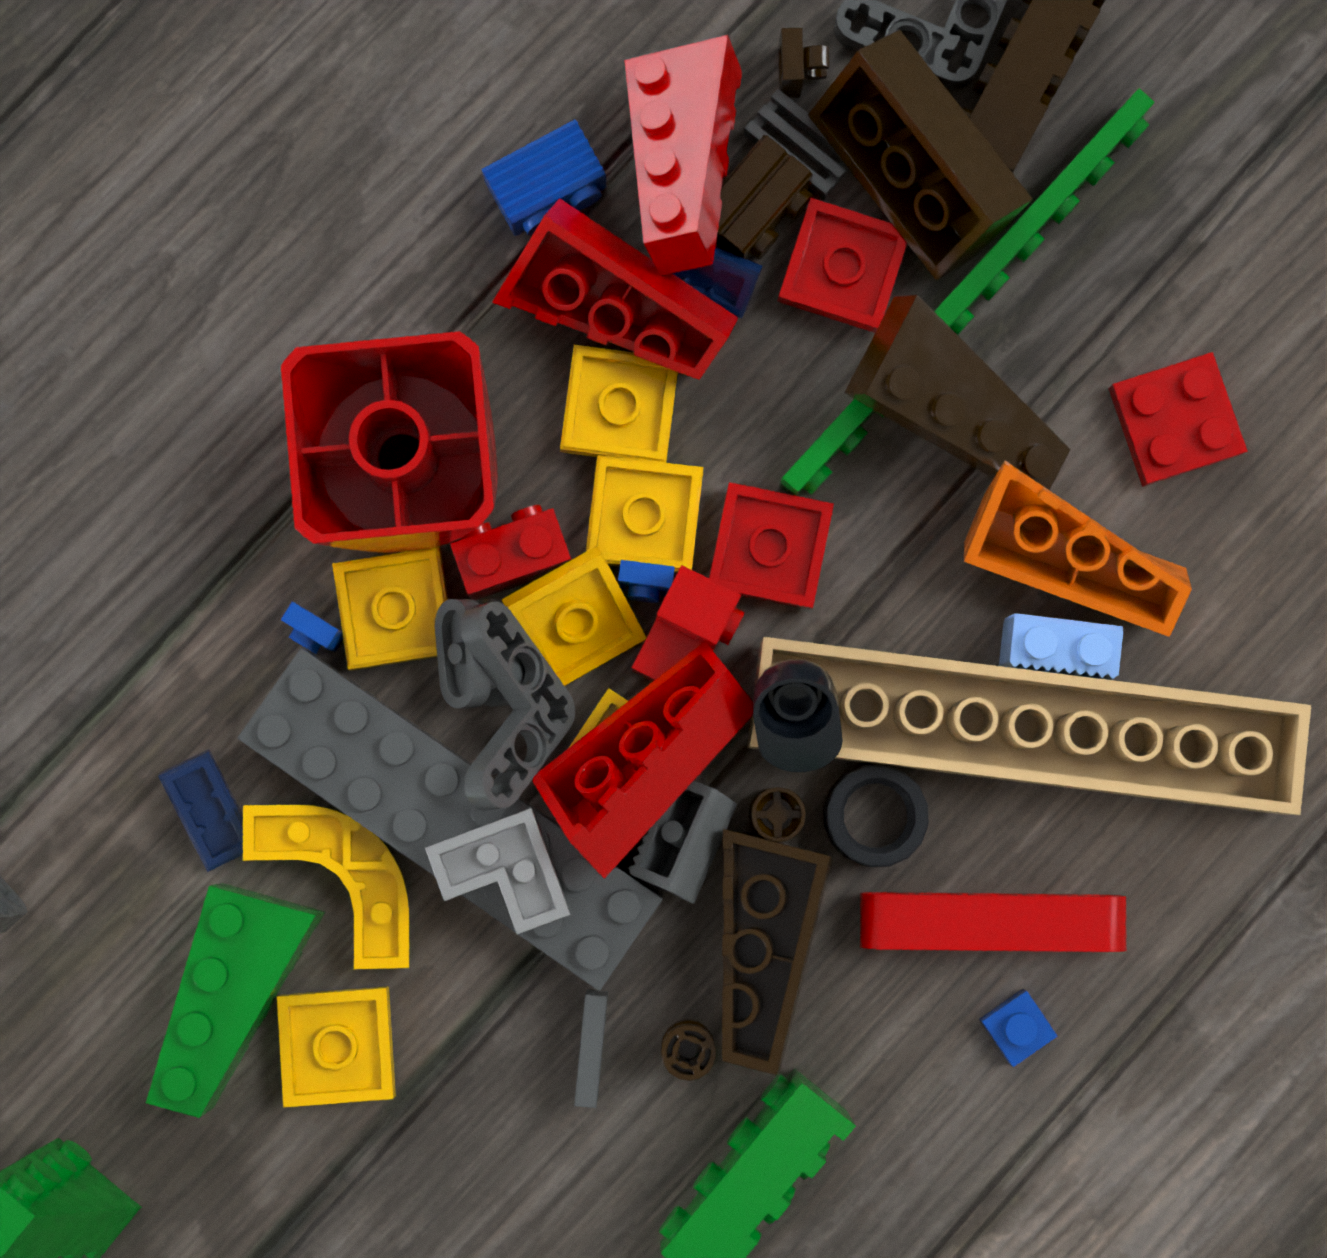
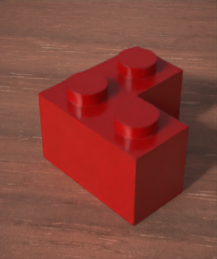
[632,565,745,682]

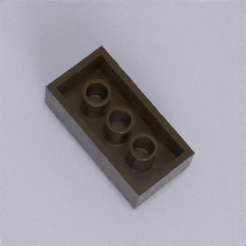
[808,30,1033,281]

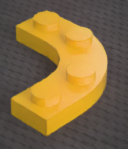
[243,805,409,969]

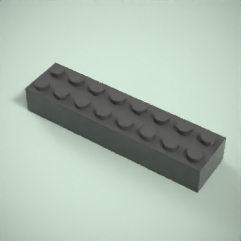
[237,648,663,991]

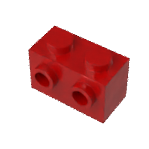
[450,505,571,601]

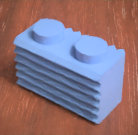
[999,613,1123,680]

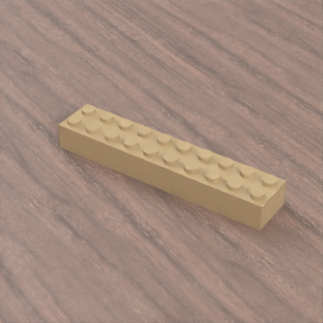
[747,637,1311,815]

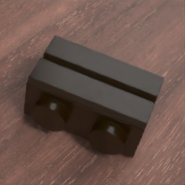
[716,135,813,260]

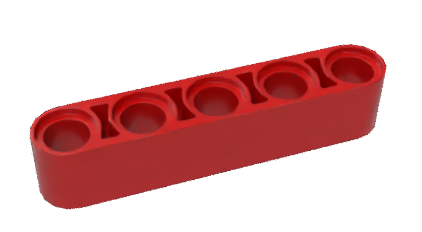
[860,892,1127,952]

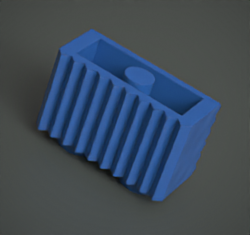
[481,119,607,236]

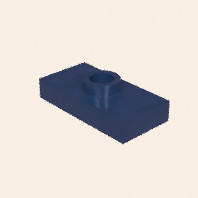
[651,247,763,319]
[158,749,243,872]

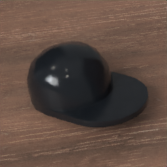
[753,659,843,772]

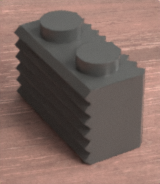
[628,781,737,904]

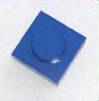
[618,560,675,603]
[281,602,343,654]
[979,989,1058,1067]

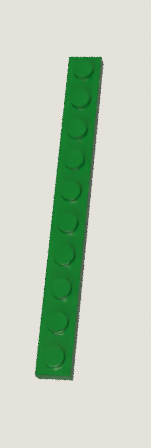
[779,88,1155,496]

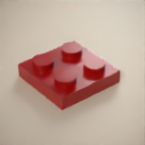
[777,198,907,333]
[1108,352,1248,487]
[709,482,834,610]

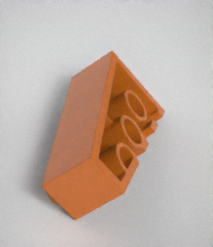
[964,461,1192,637]

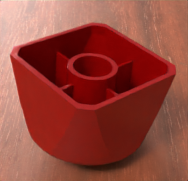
[281,331,498,553]

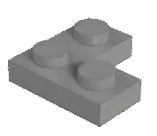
[425,808,571,935]

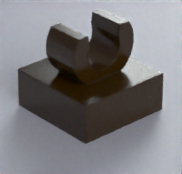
[778,28,829,98]

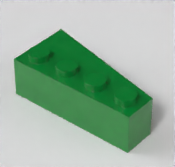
[146,883,326,1118]
[659,1068,856,1258]
[0,1138,141,1258]

